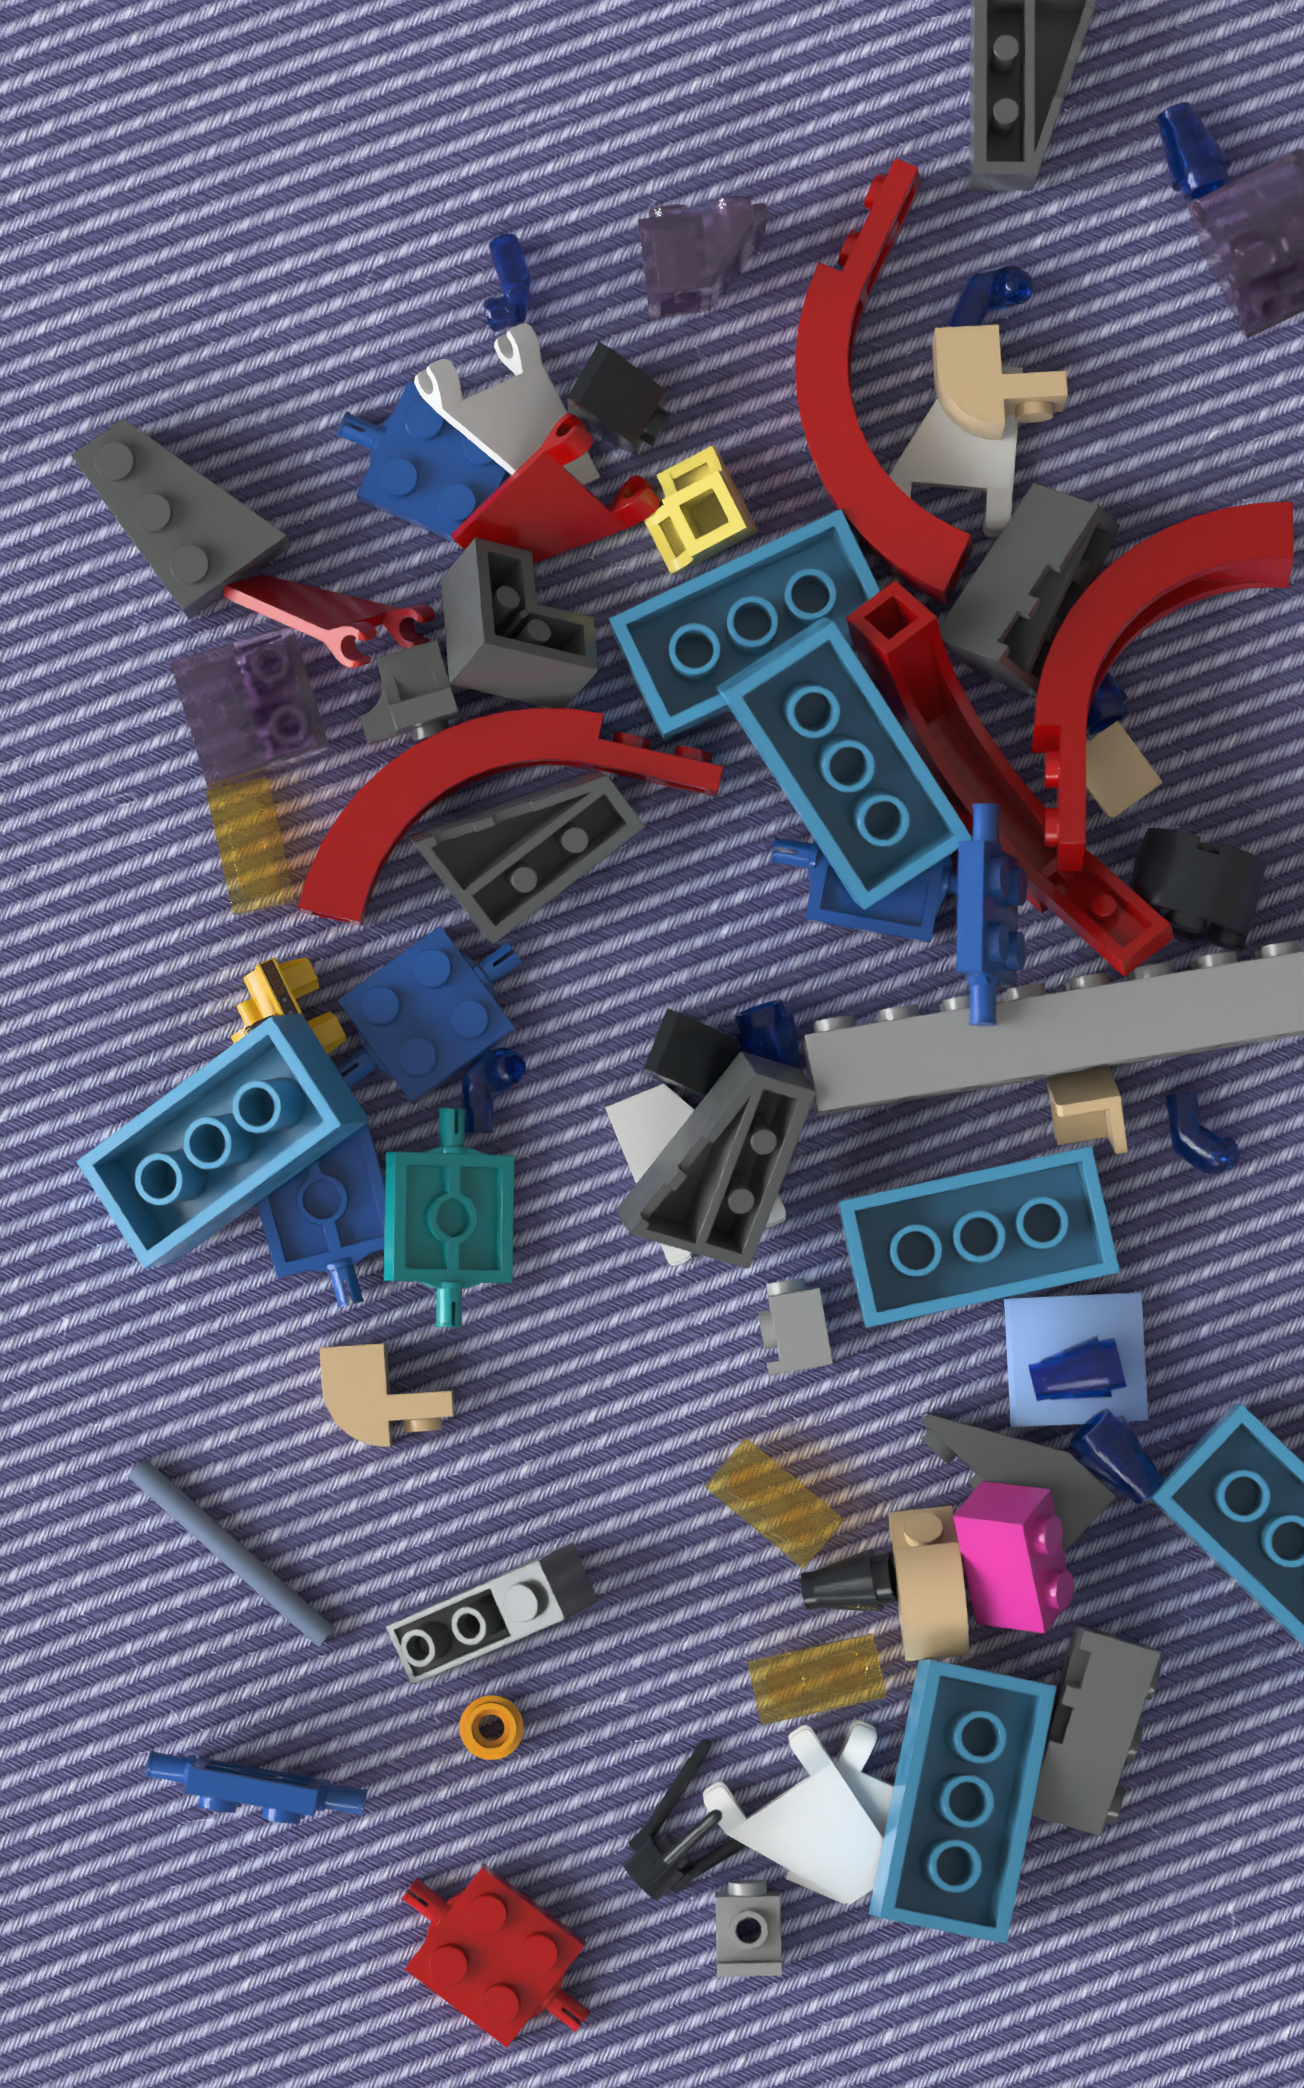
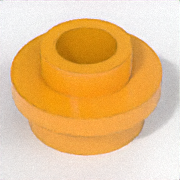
[459,1695,524,1760]

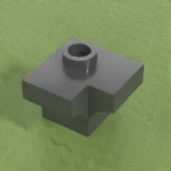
[359,640,460,744]

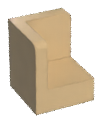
[1086,720,1163,819]
[1046,1067,1128,1154]

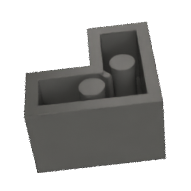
[441,538,599,708]

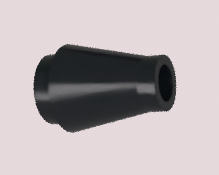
[800,1548,898,1612]

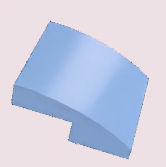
[1004,1292,1148,1427]

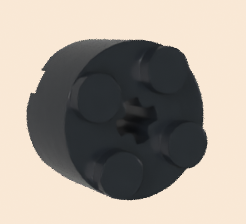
[1128,828,1267,952]

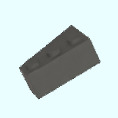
[969,0,1097,191]
[71,418,292,620]
[939,483,1120,696]
[408,770,646,944]
[616,1051,816,1269]
[1032,1624,1161,1836]

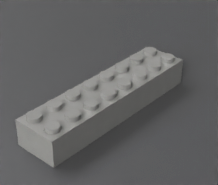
[802,940,1304,1117]

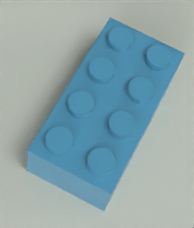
[609,509,880,742]
[716,617,973,910]
[76,1013,370,1269]
[837,1146,1120,1328]
[1146,1403,1304,1647]
[869,1660,1056,1944]

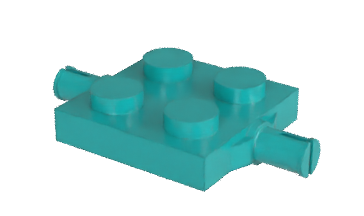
[384,1108,514,1327]

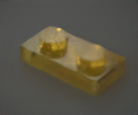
[206,777,297,916]
[705,1437,844,1569]
[747,1633,887,1725]

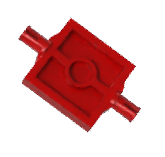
[401,1863,591,2047]

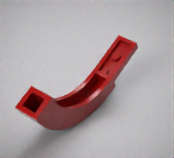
[795,158,973,605]
[1032,501,1294,871]
[846,580,1173,977]
[297,708,723,926]

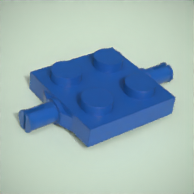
[337,381,511,543]
[956,803,1027,1026]
[770,836,958,943]
[336,926,523,1105]
[257,1122,385,1308]
[146,1750,368,1824]

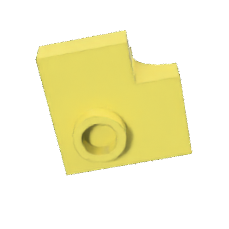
[644,445,759,576]

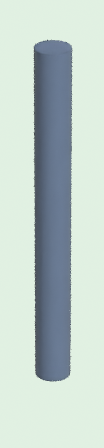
[127,1458,335,1647]

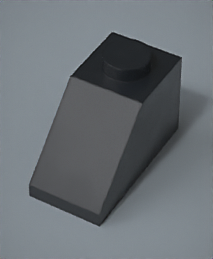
[567,342,671,456]
[644,1008,739,1098]

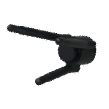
[623,1739,747,1901]

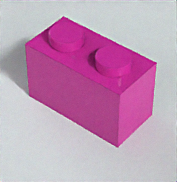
[953,1481,1074,1633]

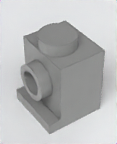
[758,1278,833,1375]
[715,1880,782,1977]

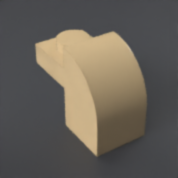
[932,324,1068,440]
[319,1343,455,1447]
[888,1506,969,1661]

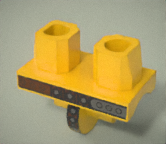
[231,957,346,1054]

